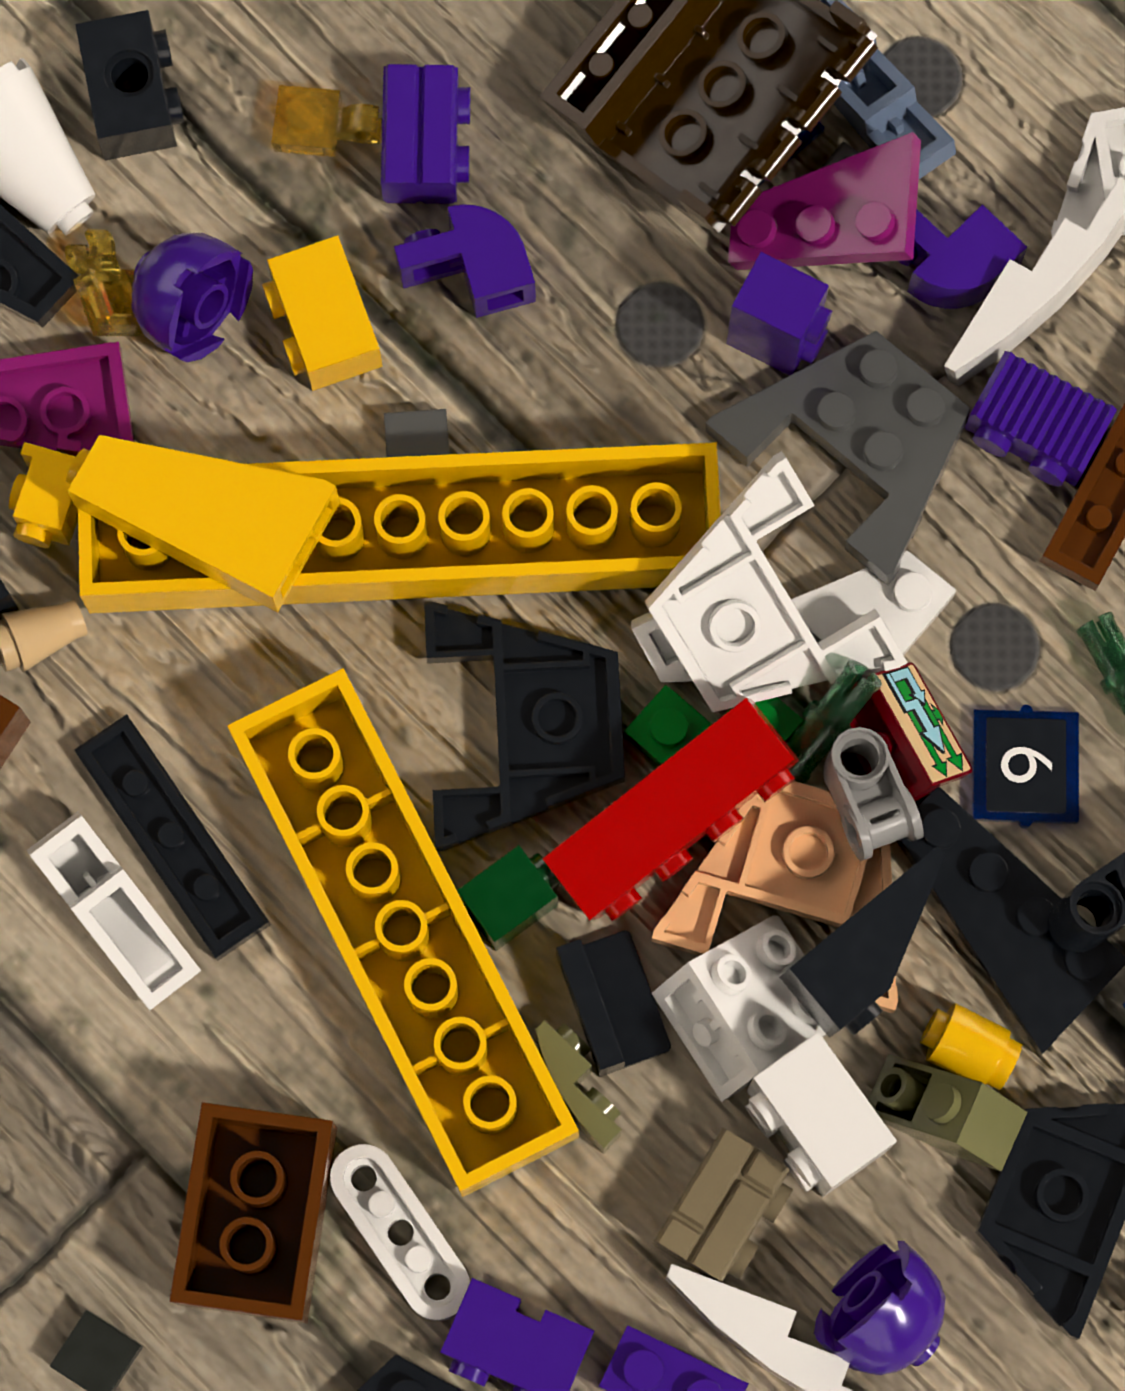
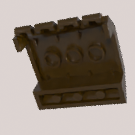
[539,0,878,233]

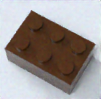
[169,1102,338,1324]

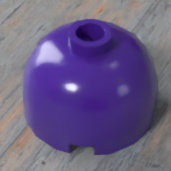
[132,233,253,363]
[814,1241,946,1375]

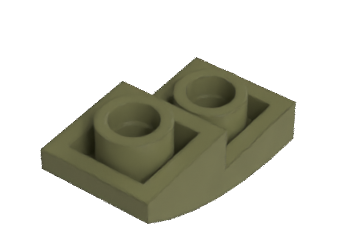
[535,1020,622,1154]

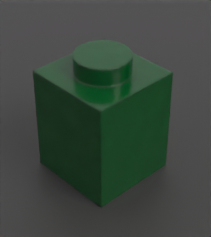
[457,845,560,951]

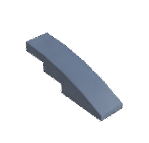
[820,0,956,179]

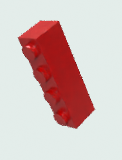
[542,698,800,922]

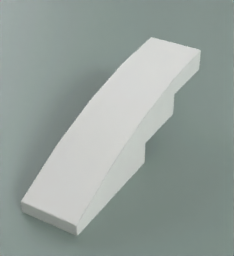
[944,177,1125,386]
[665,1264,853,1391]

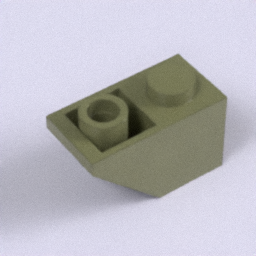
[868,1054,1027,1172]

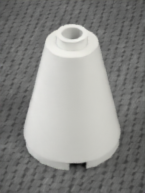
[0,58,96,236]

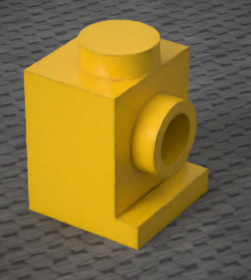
[8,442,78,548]

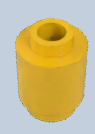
[920,1003,1022,1090]

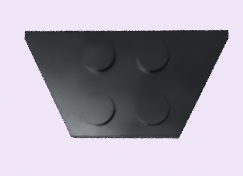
[975,1103,1125,1340]

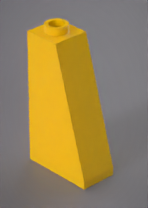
[66,435,340,613]

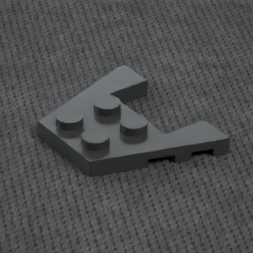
[705,331,970,585]

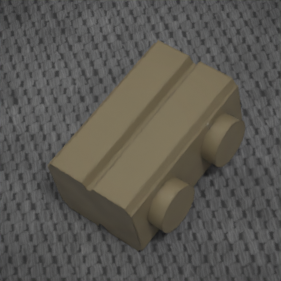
[653,1128,793,1283]

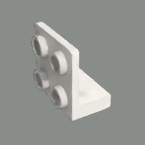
[651,915,827,1102]

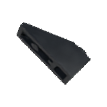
[779,845,946,1038]

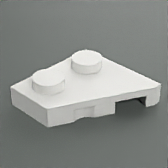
[791,551,957,680]

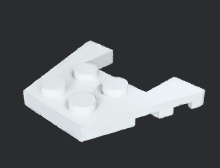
[645,451,908,712]

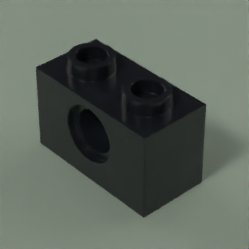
[75,10,185,161]

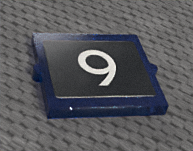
[972,705,1079,829]

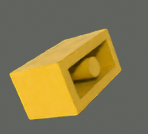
[262,235,383,391]

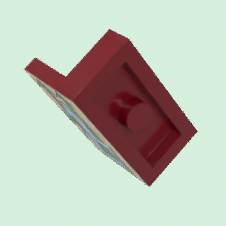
[827,662,973,802]

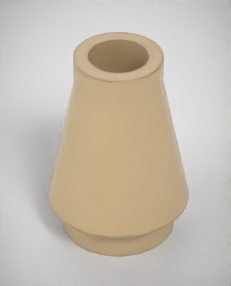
[0,600,88,672]

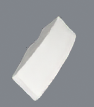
[27,811,201,1011]

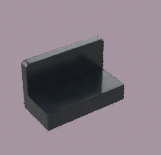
[556,931,671,1077]

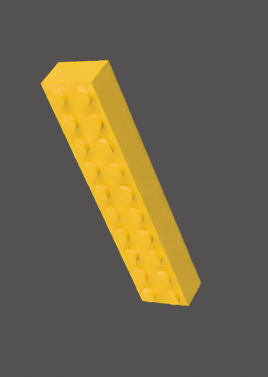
[78,442,721,614]

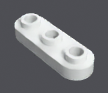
[330,1144,470,1321]

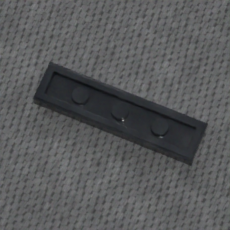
[74,714,271,961]

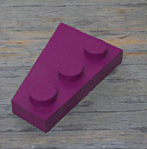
[728,132,921,270]
[0,341,135,457]

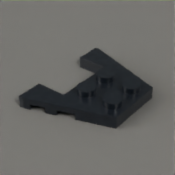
[424,602,625,851]

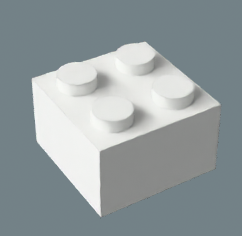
[745,1032,897,1198]

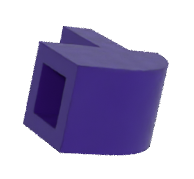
[394,204,536,318]
[898,204,1027,309]

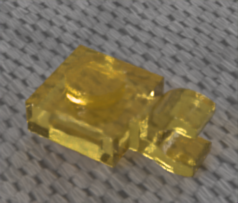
[271,85,382,157]
[65,229,143,336]

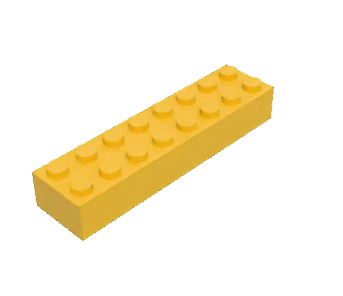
[227,668,579,1197]

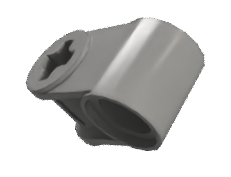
[823,727,924,861]

